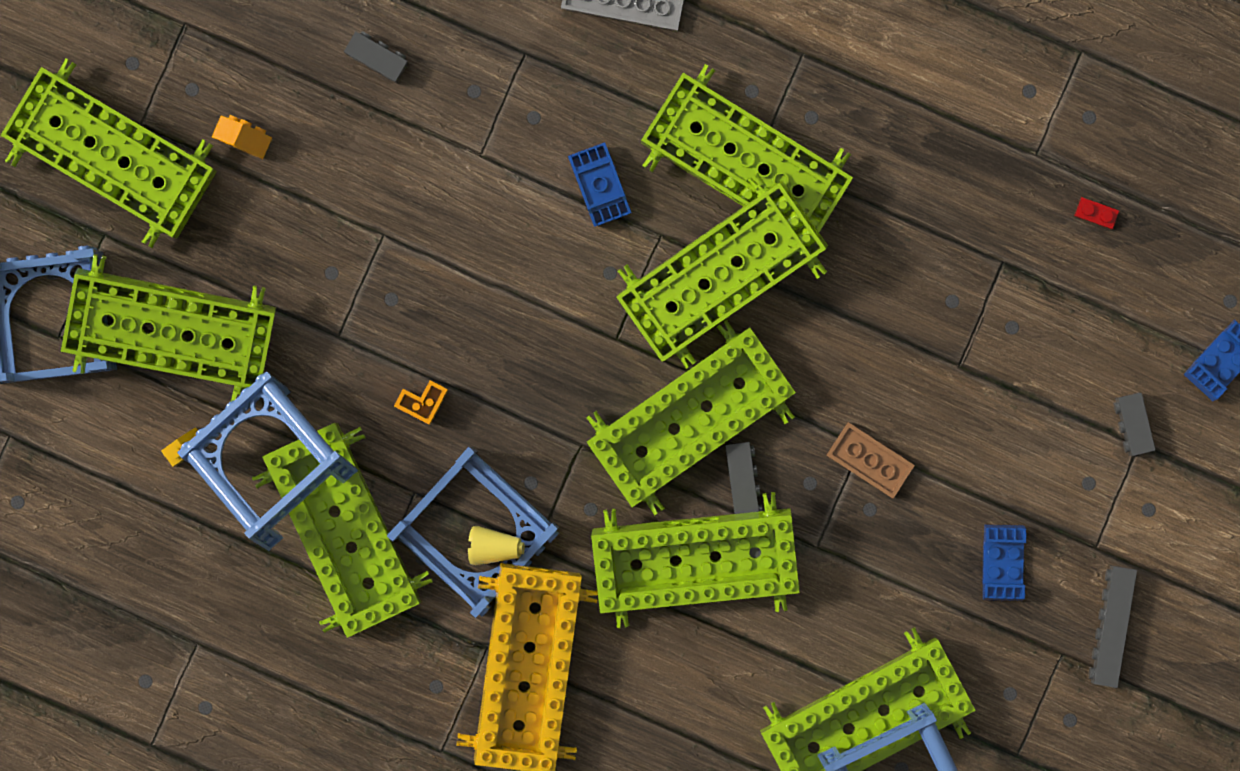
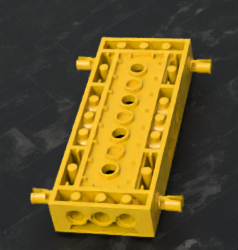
[456,563,598,771]

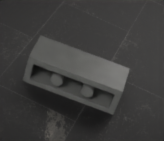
[344,31,409,84]
[1113,392,1155,456]

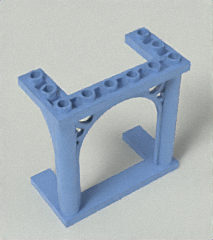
[0,246,117,384]
[177,371,358,551]
[387,447,559,618]
[818,703,958,771]

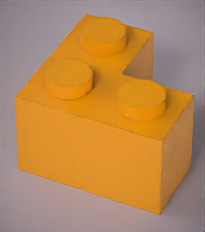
[212,115,272,159]
[394,380,449,425]

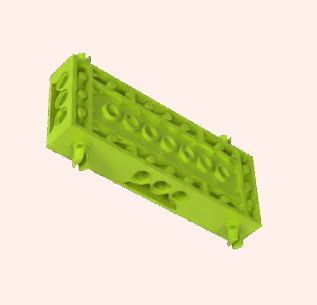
[0,58,217,248]
[641,64,853,232]
[616,173,828,369]
[61,254,276,401]
[586,320,796,516]
[252,423,433,638]
[591,492,800,628]
[760,627,976,771]

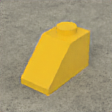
[161,427,198,467]

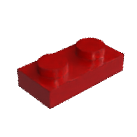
[1074,197,1119,230]

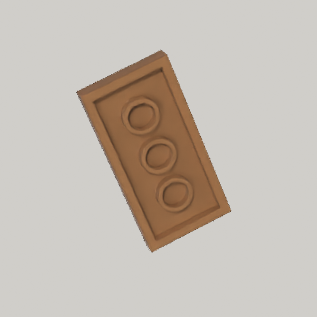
[826,422,915,499]

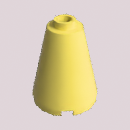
[468,526,525,566]

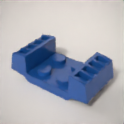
[568,142,631,227]
[1183,319,1240,401]
[982,525,1026,601]

